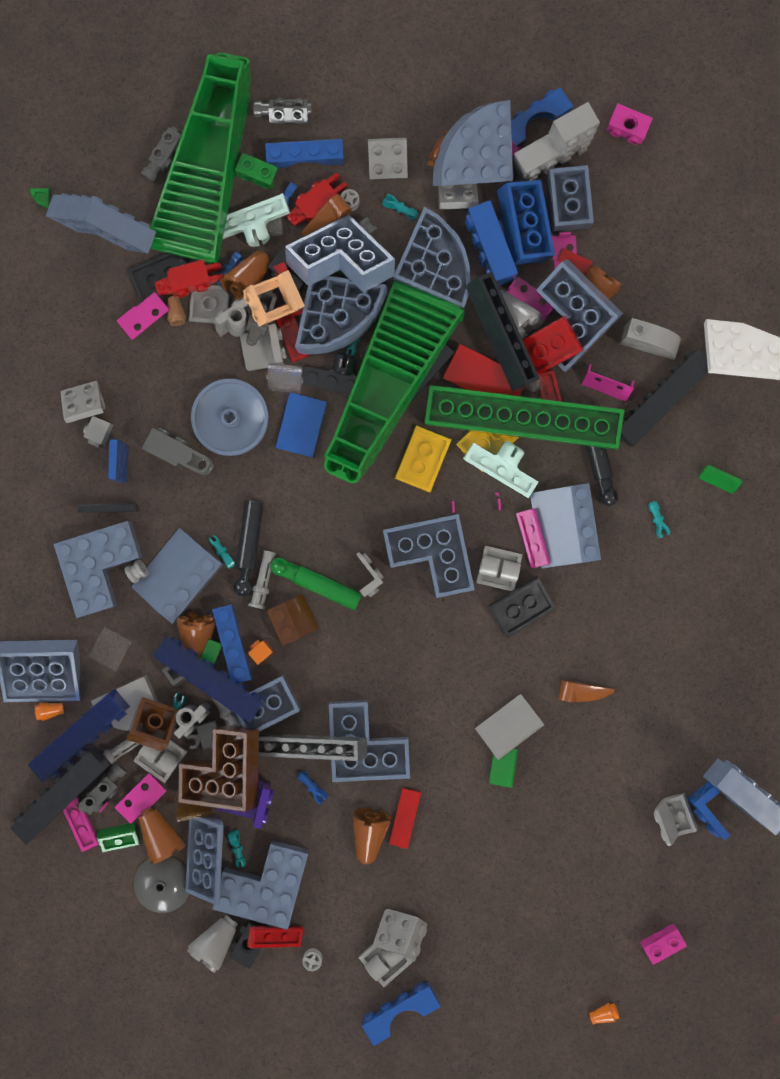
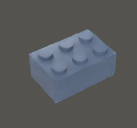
[547,165,594,232]
[230,675,301,731]

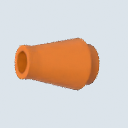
[35,702,64,721]
[589,1003,620,1024]

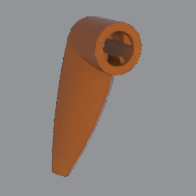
[301,194,352,236]
[558,680,615,702]

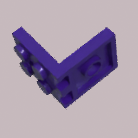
[217,779,274,829]

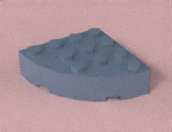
[433,100,513,186]
[393,207,470,310]
[295,276,389,355]

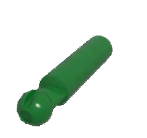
[271,557,362,611]

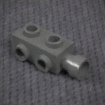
[253,98,312,124]
[140,126,182,183]
[76,762,127,815]

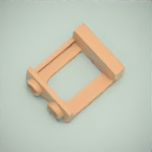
[243,270,305,327]

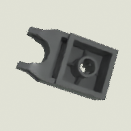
[141,427,214,475]

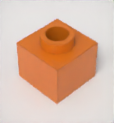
[248,640,274,665]

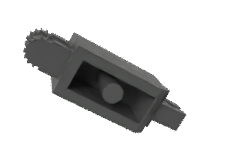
[245,289,277,346]

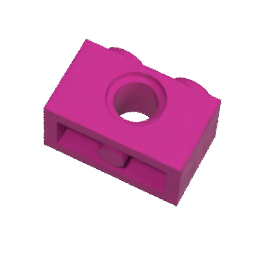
[606,103,653,145]
[640,924,687,965]

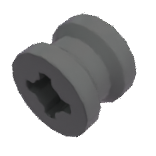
[359,217,378,236]

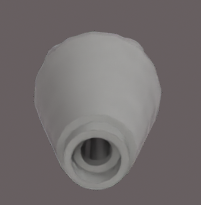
[500,290,543,340]
[187,915,238,973]

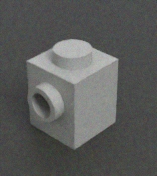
[83,416,114,447]

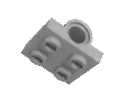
[368,138,408,179]
[438,183,479,209]
[215,298,251,337]
[60,381,106,423]
[476,546,522,591]
[174,701,211,739]
[134,738,188,783]
[359,943,413,987]

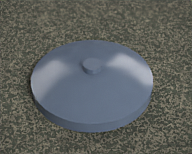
[191,379,269,456]

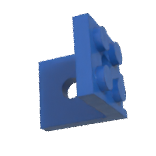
[687,781,731,840]

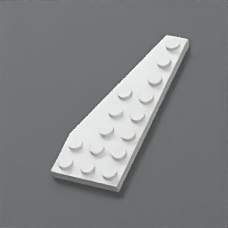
[704,319,780,380]

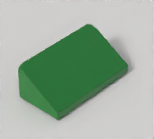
[699,465,743,494]
[194,639,222,680]
[489,749,518,788]
[97,822,140,853]

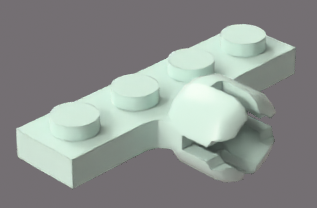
[223,194,290,247]
[463,441,538,498]

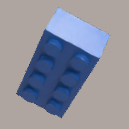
[497,180,555,265]
[464,201,518,286]

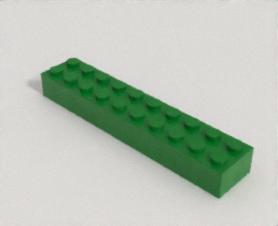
[425,385,624,450]

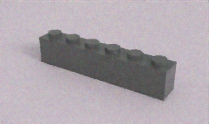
[259,733,367,761]

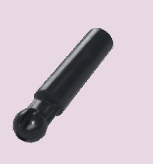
[586,446,619,506]
[234,500,264,596]

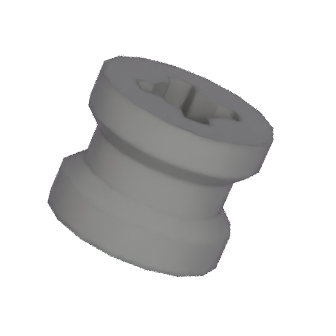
[341,189,360,211]
[125,559,149,584]
[303,948,322,971]

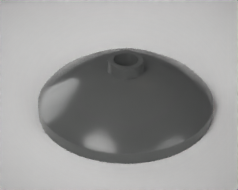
[134,856,189,913]

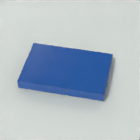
[276,393,327,458]
[108,439,128,483]

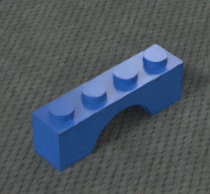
[511,88,573,148]
[265,139,344,168]
[212,604,253,685]
[362,981,441,1046]

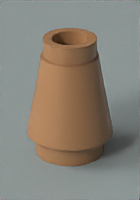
[167,296,186,326]

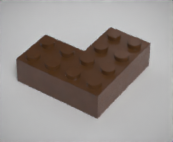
[179,725,259,812]

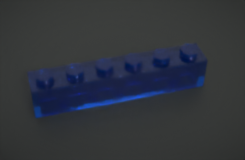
[153,636,264,724]
[28,689,130,782]

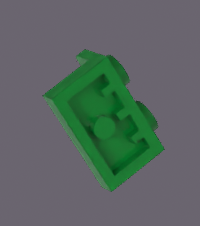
[235,153,278,191]

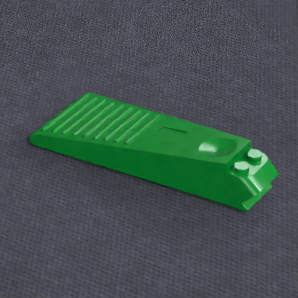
[150,53,251,264]
[324,280,465,484]

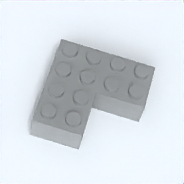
[512,102,600,182]

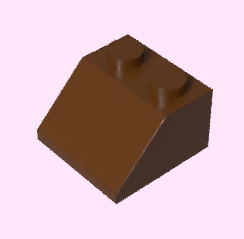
[267,594,319,646]
[126,697,179,752]

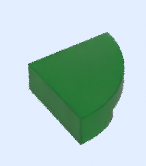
[30,188,50,208]

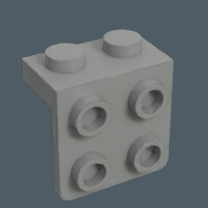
[240,324,286,371]
[356,552,384,598]
[654,793,698,846]
[374,909,427,962]

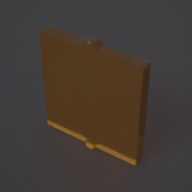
[176,802,212,822]

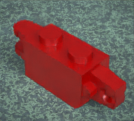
[287,173,348,227]
[155,259,224,298]

